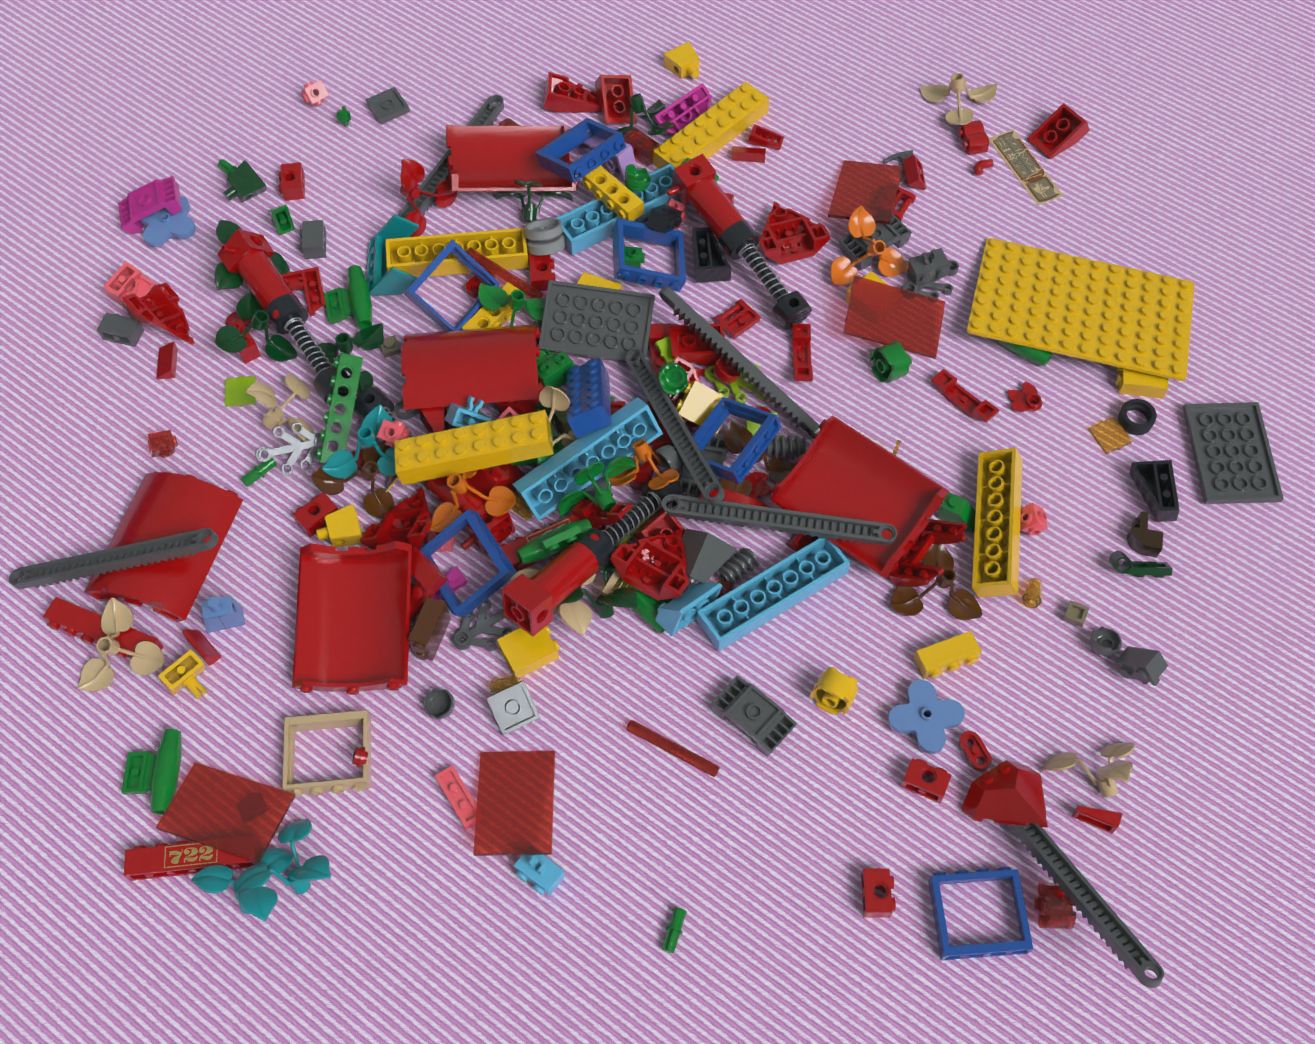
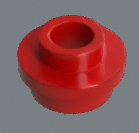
[352,746,368,768]

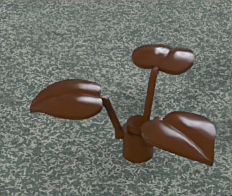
[720,421,796,496]
[311,441,394,519]
[890,544,983,620]

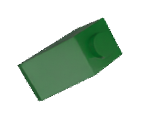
[268,204,295,236]
[937,492,976,533]

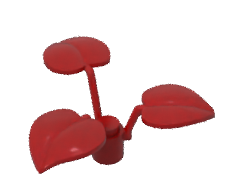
[400,159,457,237]

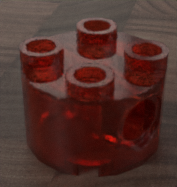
[1034,883,1076,929]

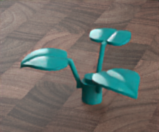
[322,405,397,479]
[234,819,331,895]
[191,848,293,921]

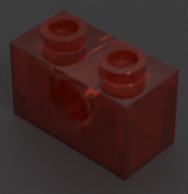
[623,127,659,166]

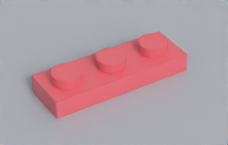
[434,765,484,829]

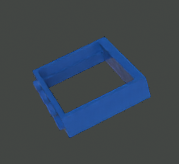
[535,118,626,183]
[612,218,686,292]
[404,240,500,331]
[693,397,782,485]
[420,509,517,617]
[928,867,1033,961]

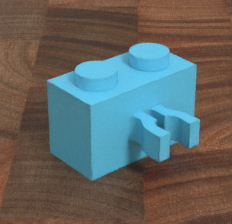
[445,395,492,427]
[514,845,565,897]

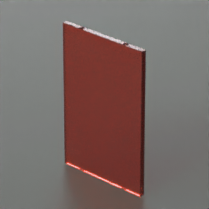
[828,160,904,224]
[843,276,945,359]
[473,751,555,856]
[156,762,296,863]

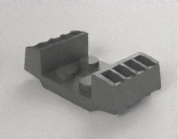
[839,210,912,270]
[679,432,728,498]
[711,675,797,757]

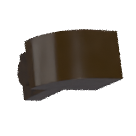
[1126,511,1163,558]

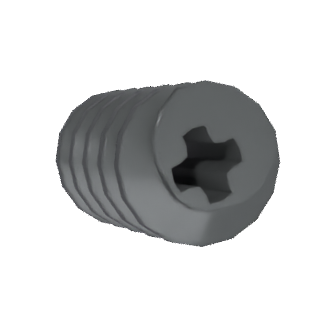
[767,435,806,459]
[716,548,760,587]

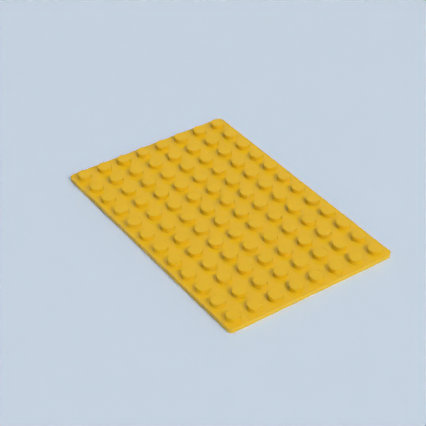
[966,238,1195,381]

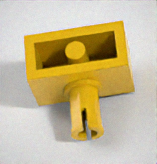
[158,649,208,700]

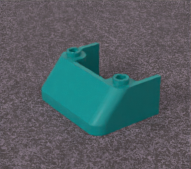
[366,214,419,296]

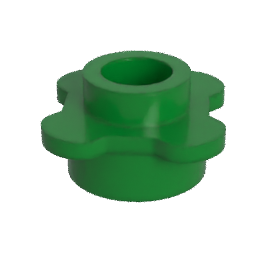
[337,106,351,126]

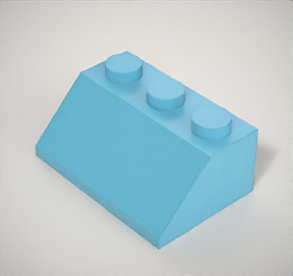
[655,582,723,636]

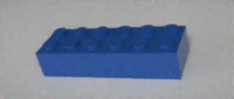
[567,358,612,438]

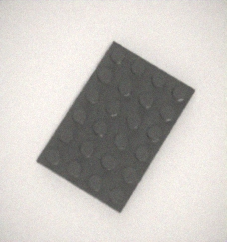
[539,280,655,363]
[1183,402,1284,504]

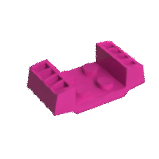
[118,176,182,234]

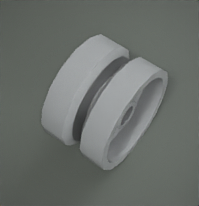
[524,218,565,255]

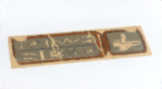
[988,129,1064,205]

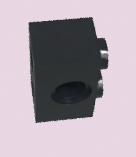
[646,204,682,234]

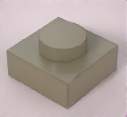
[380,335,402,358]
[1063,600,1089,627]

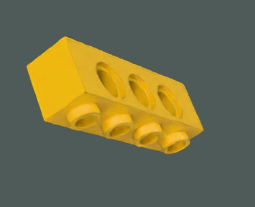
[582,165,644,221]
[462,282,524,330]

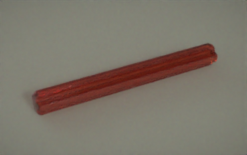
[466,248,543,298]
[627,720,720,777]

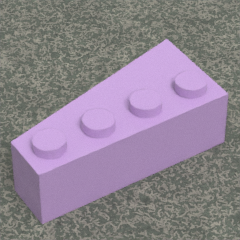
[575,130,637,183]

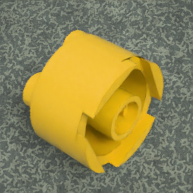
[810,667,858,715]

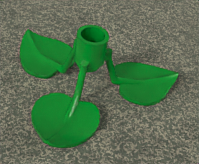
[478,283,546,326]
[558,456,636,518]

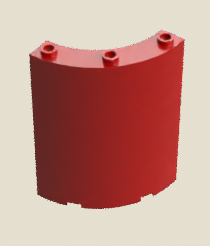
[445,124,578,191]
[401,324,543,410]
[770,415,949,579]
[84,471,243,622]
[292,541,412,695]

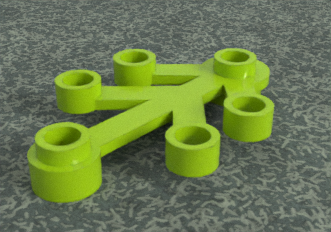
[705,364,769,404]

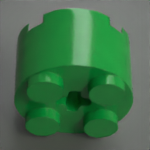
[870,341,912,383]

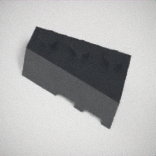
[692,227,731,283]
[1129,460,1180,522]

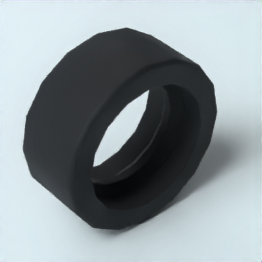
[1118,399,1157,435]

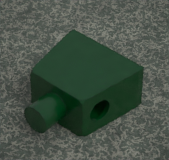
[223,160,266,202]

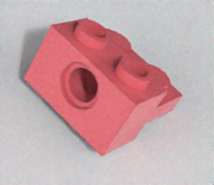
[103,261,156,305]

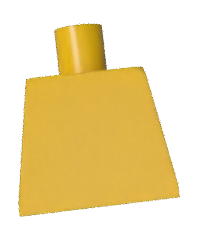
[664,41,700,79]
[316,504,363,547]

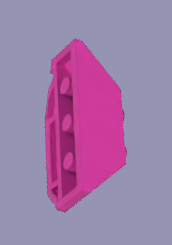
[654,83,712,135]

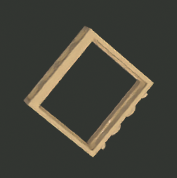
[282,710,371,798]

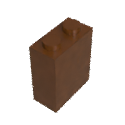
[408,597,451,661]

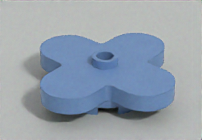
[140,196,196,247]
[888,679,965,754]

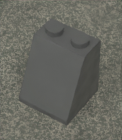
[682,528,737,585]

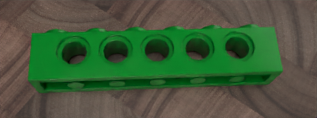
[316,353,363,465]

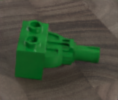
[537,349,574,388]

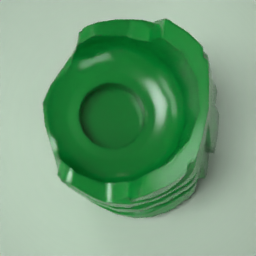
[625,164,651,191]
[658,362,687,395]

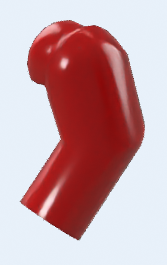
[973,159,994,176]

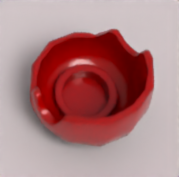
[713,358,740,384]

